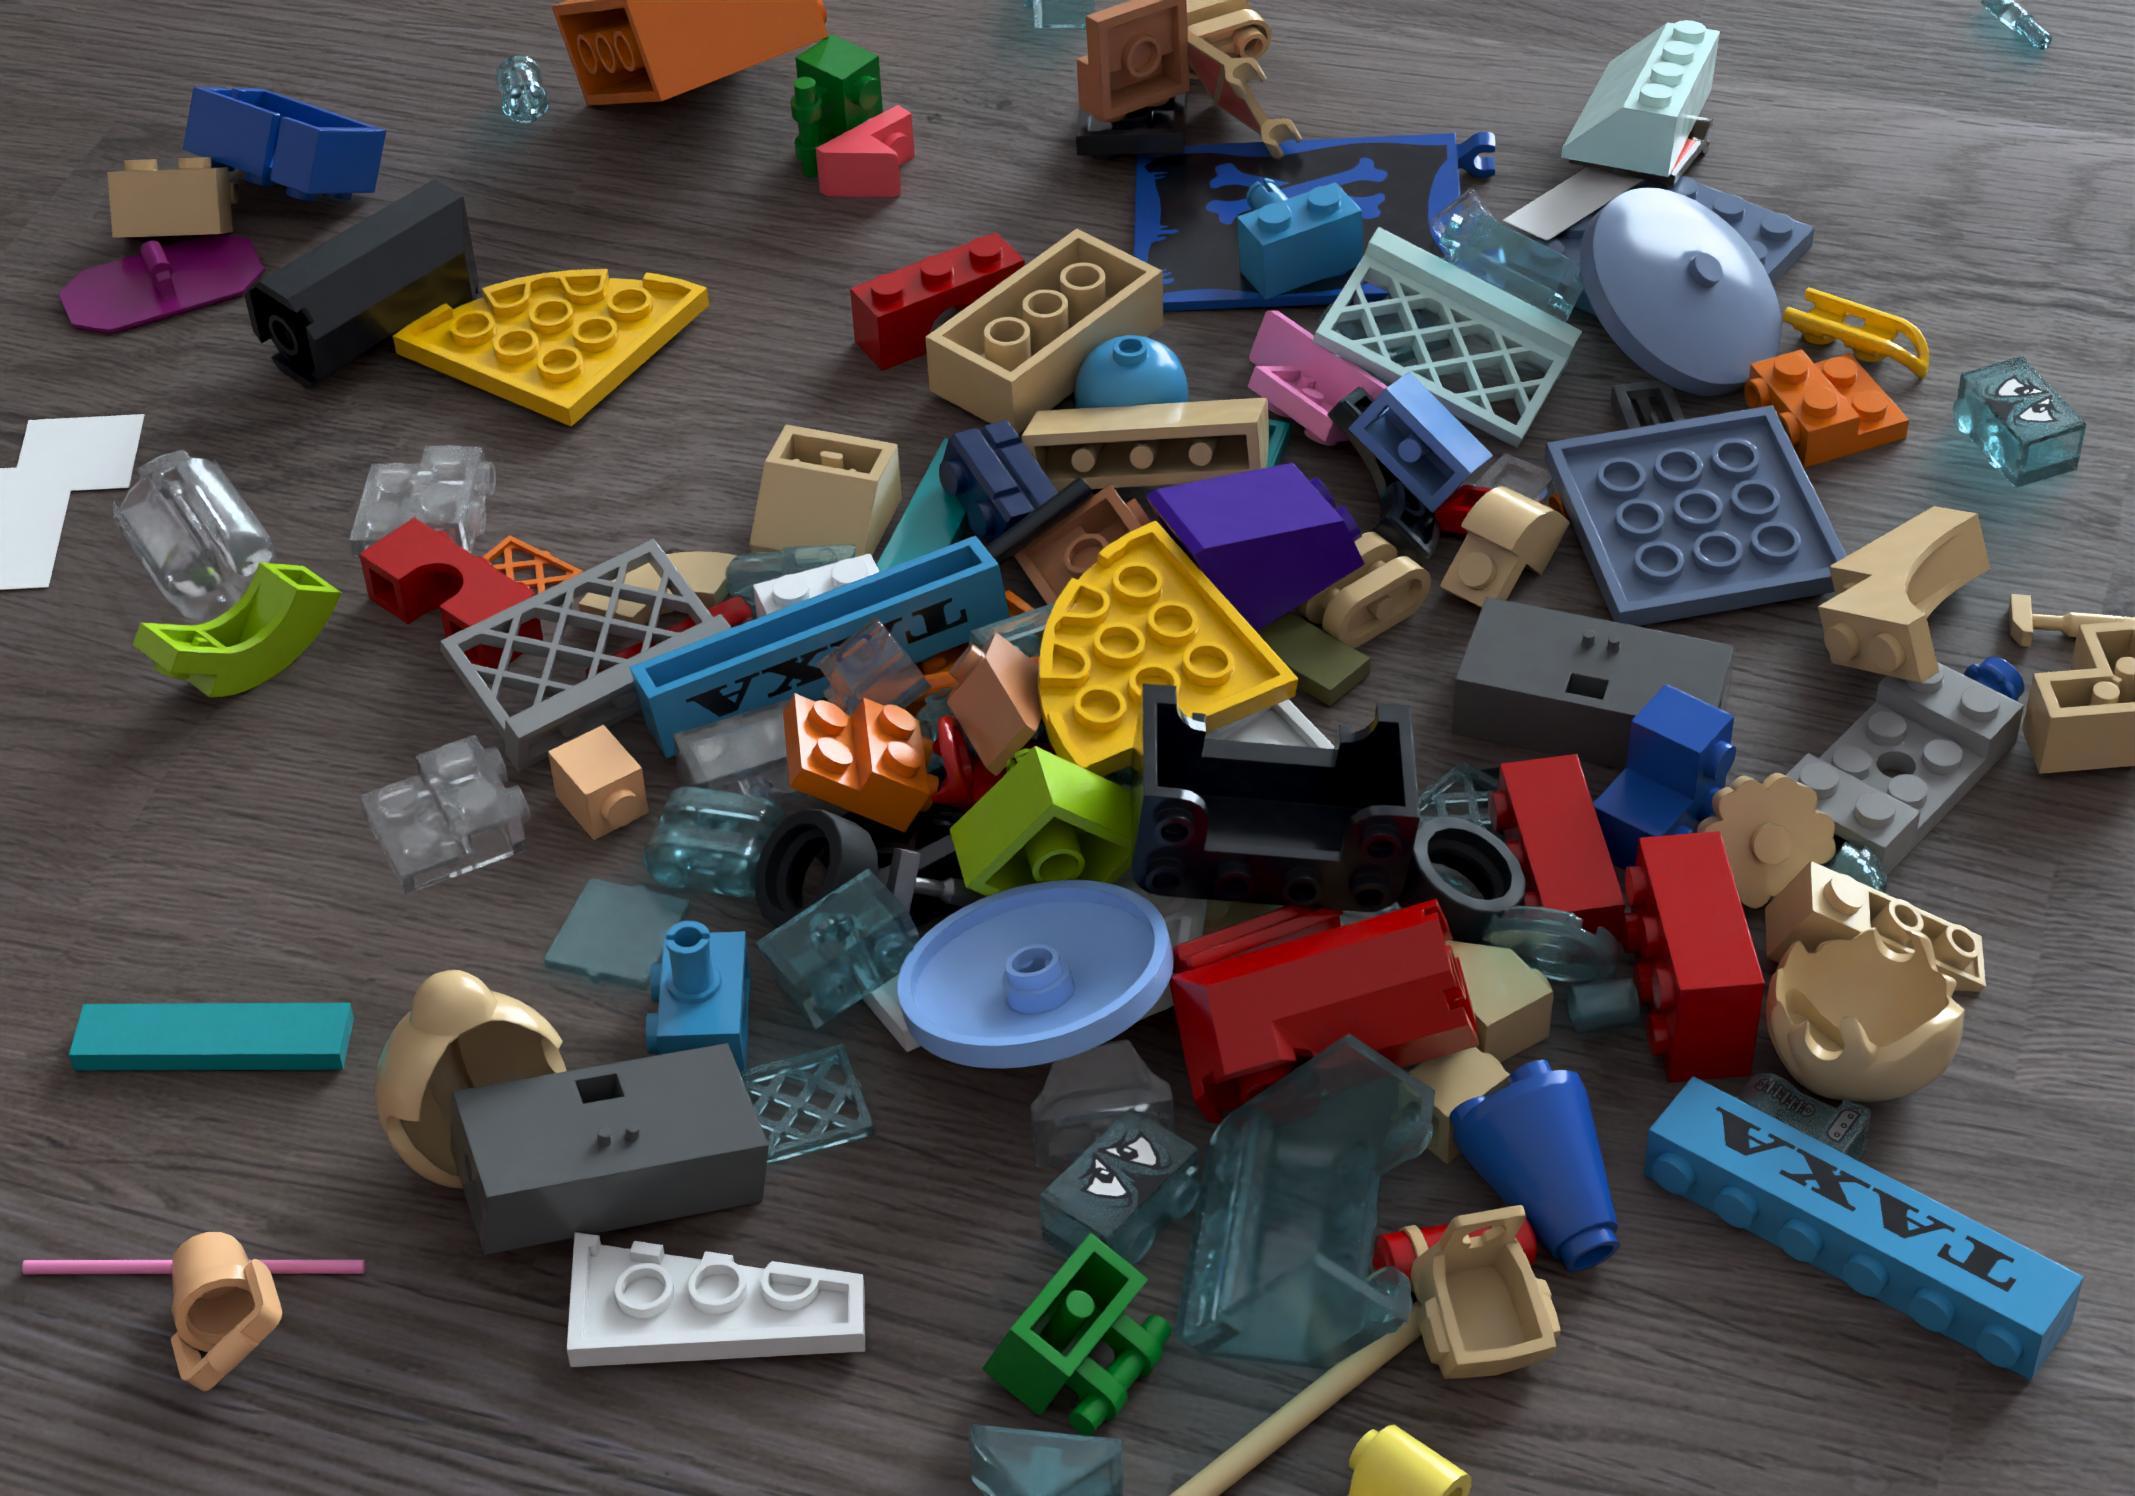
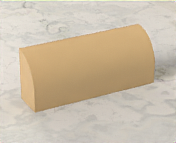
[1022,397,1269,491]

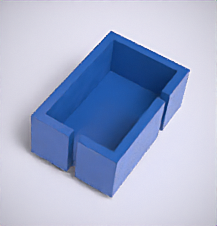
[182,87,387,201]

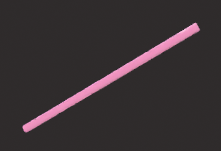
[22,1260,366,1275]

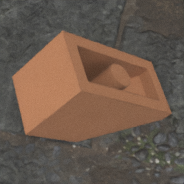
[947,632,1042,776]

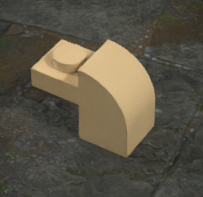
[1440,486,1570,609]

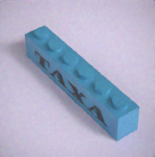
[629,535,1012,758]
[1643,1076,2084,1381]

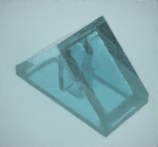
[968,1424,1124,1496]

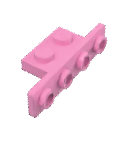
[1247,310,1390,446]

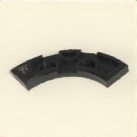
[1327,386,1441,567]

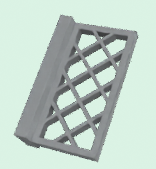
[440,538,731,772]

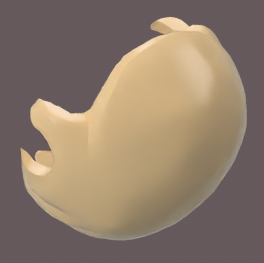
[1766,927,1965,1102]

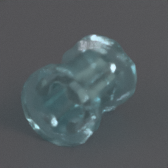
[495,56,549,124]

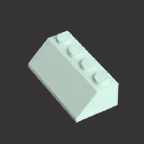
[1561,20,1720,177]

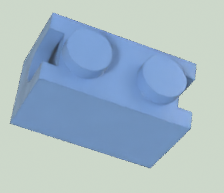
[1348,372,1493,513]

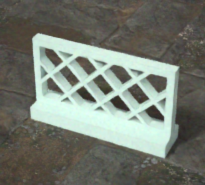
[1312,227,1582,448]

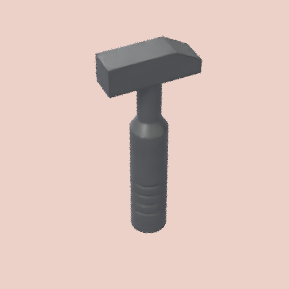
[885,848,987,918]

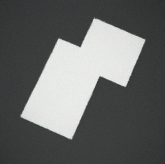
[0,414,145,590]

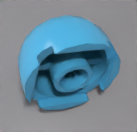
[1074,335,1189,409]

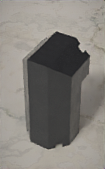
[244,179,479,389]

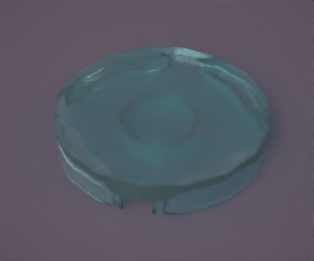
[1482,906,1620,984]

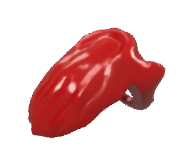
[932,715,1057,813]

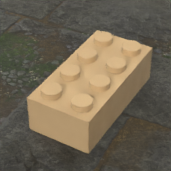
[926,229,1163,434]

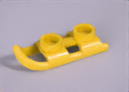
[1783,287,1929,378]

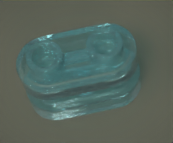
[642,787,788,898]

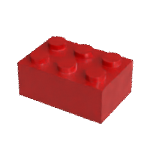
[1621,831,1765,1083]

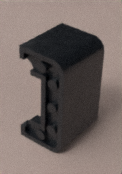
[1131,683,1420,912]

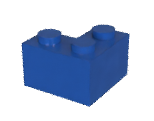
[1593,684,1736,870]

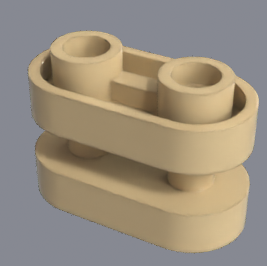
[1186,0,1272,79]
[1294,532,1431,648]

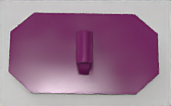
[58,234,265,334]

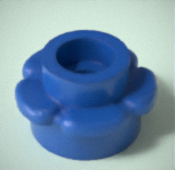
[1964,657,2025,702]

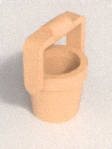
[171,1232,282,1391]

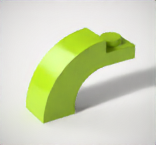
[132,562,342,697]

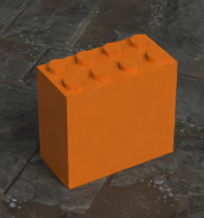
[551,0,829,105]

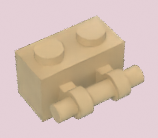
[107,157,239,238]

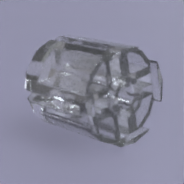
[113,450,276,621]

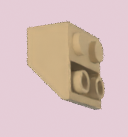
[749,425,902,567]

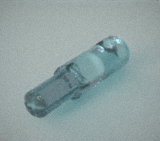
[1981,0,2052,50]

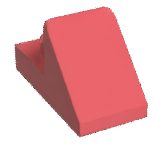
[816,105,915,197]

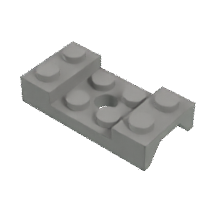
[1785,662,2024,885]

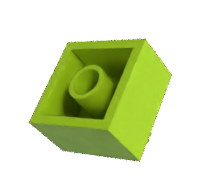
[949,746,1132,897]

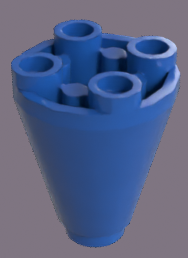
[1449,1060,1620,1272]

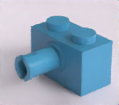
[1237,178,1363,300]
[646,920,752,1079]

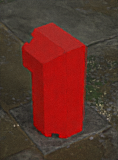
[1169,899,1479,1126]

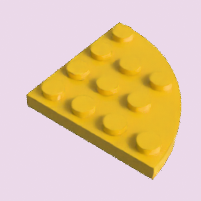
[393,269,709,427]
[1038,520,1298,777]

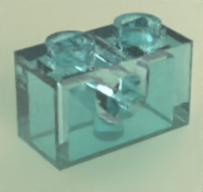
[756,869,921,1029]

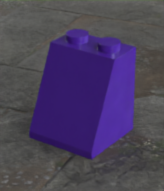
[1146,463,1365,632]

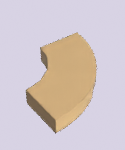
[579,551,743,625]

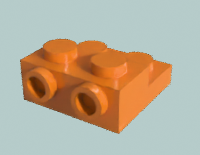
[1744,349,1909,468]
[783,693,939,833]

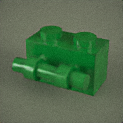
[790,34,883,178]
[982,1232,1172,1436]

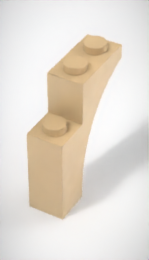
[1818,506,1990,683]

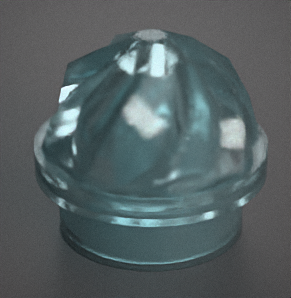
[1827,842,1887,893]

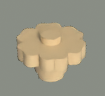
[1697,773,1836,909]

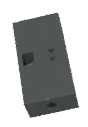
[1452,597,1735,770]
[450,1043,769,1255]

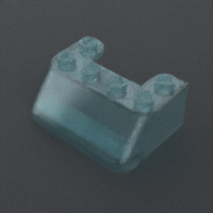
[1176,1033,1435,1369]

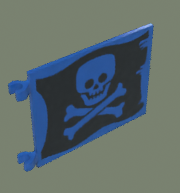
[1134,132,1506,311]

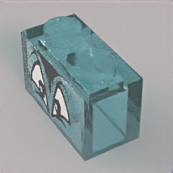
[1953,356,2086,488]
[1040,1108,1201,1264]

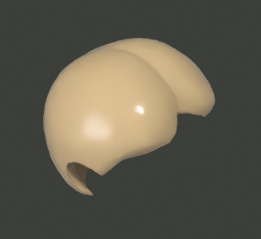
[375,970,566,1189]

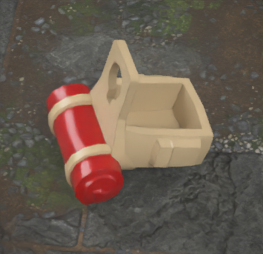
[1372,1205,1561,1379]

